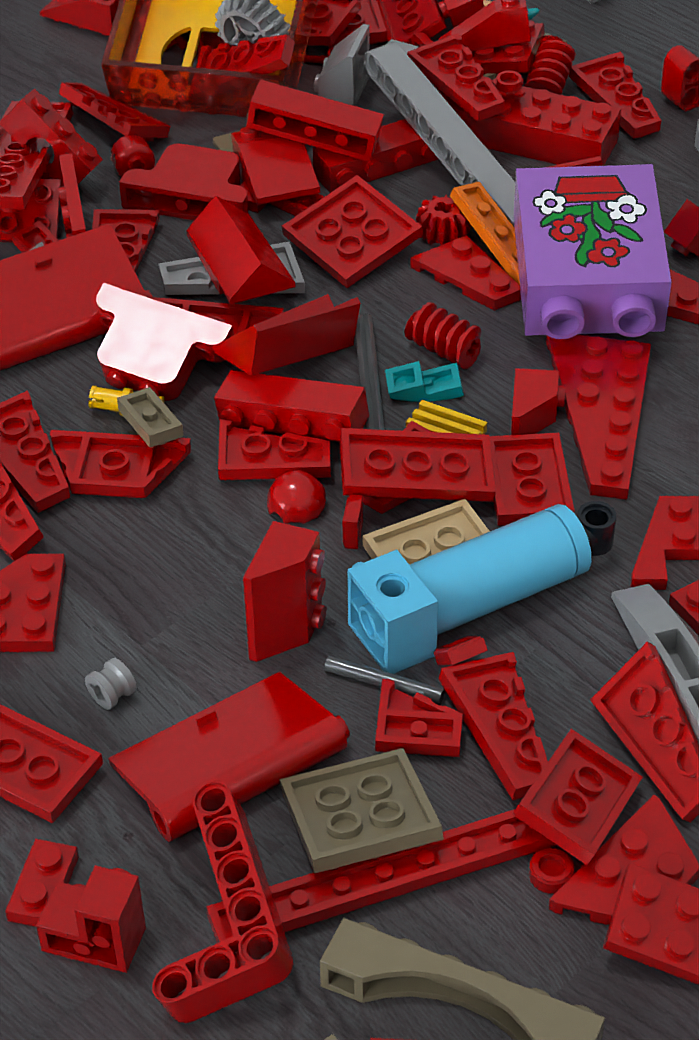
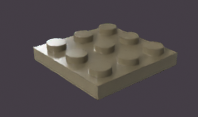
[280,748,443,874]

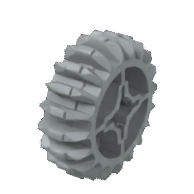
[215,0,293,46]

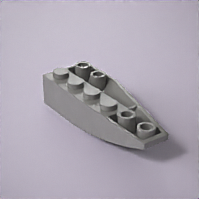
[611,584,699,743]

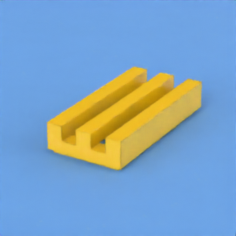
[406,400,487,435]

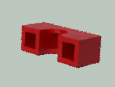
[0,88,103,186]

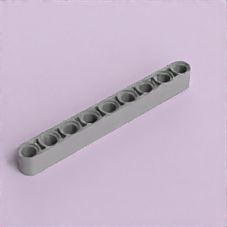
[364,42,515,226]

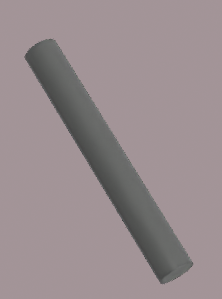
[324,655,445,705]

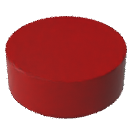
[529,848,574,894]

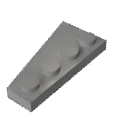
[158,242,305,295]

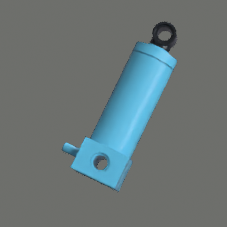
[347,501,616,674]

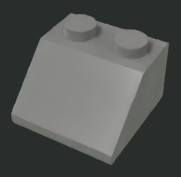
[314,24,370,106]

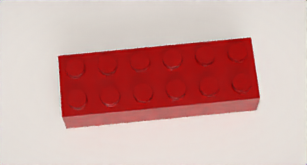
[433,77,621,166]

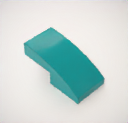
[385,361,464,402]

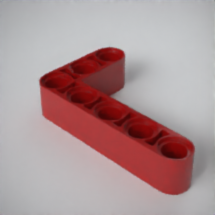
[152,780,293,1023]

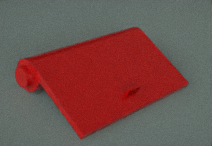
[0,224,153,371]
[108,671,350,842]

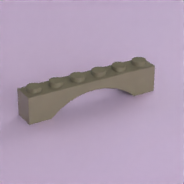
[320,918,605,1040]

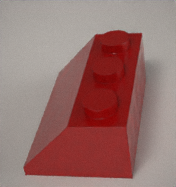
[243,521,327,662]

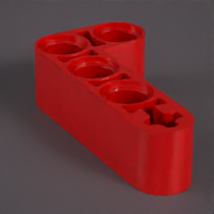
[661,45,699,111]

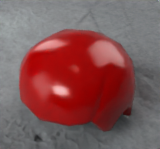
[267,470,326,524]

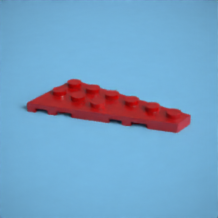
[546,335,651,500]

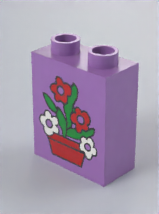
[513,164,671,339]

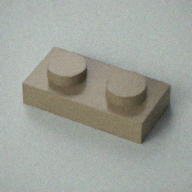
[117,387,183,448]

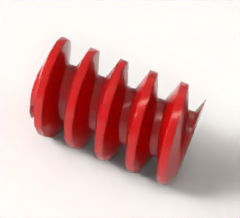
[524,35,576,95]
[404,302,481,369]

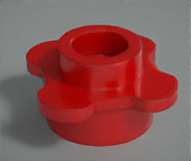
[492,71,526,99]

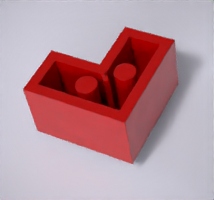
[36,865,146,973]

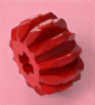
[416,194,472,246]

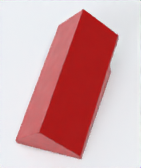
[186,196,295,305]
[212,294,361,376]

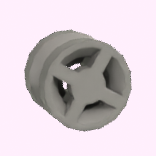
[85,658,137,710]

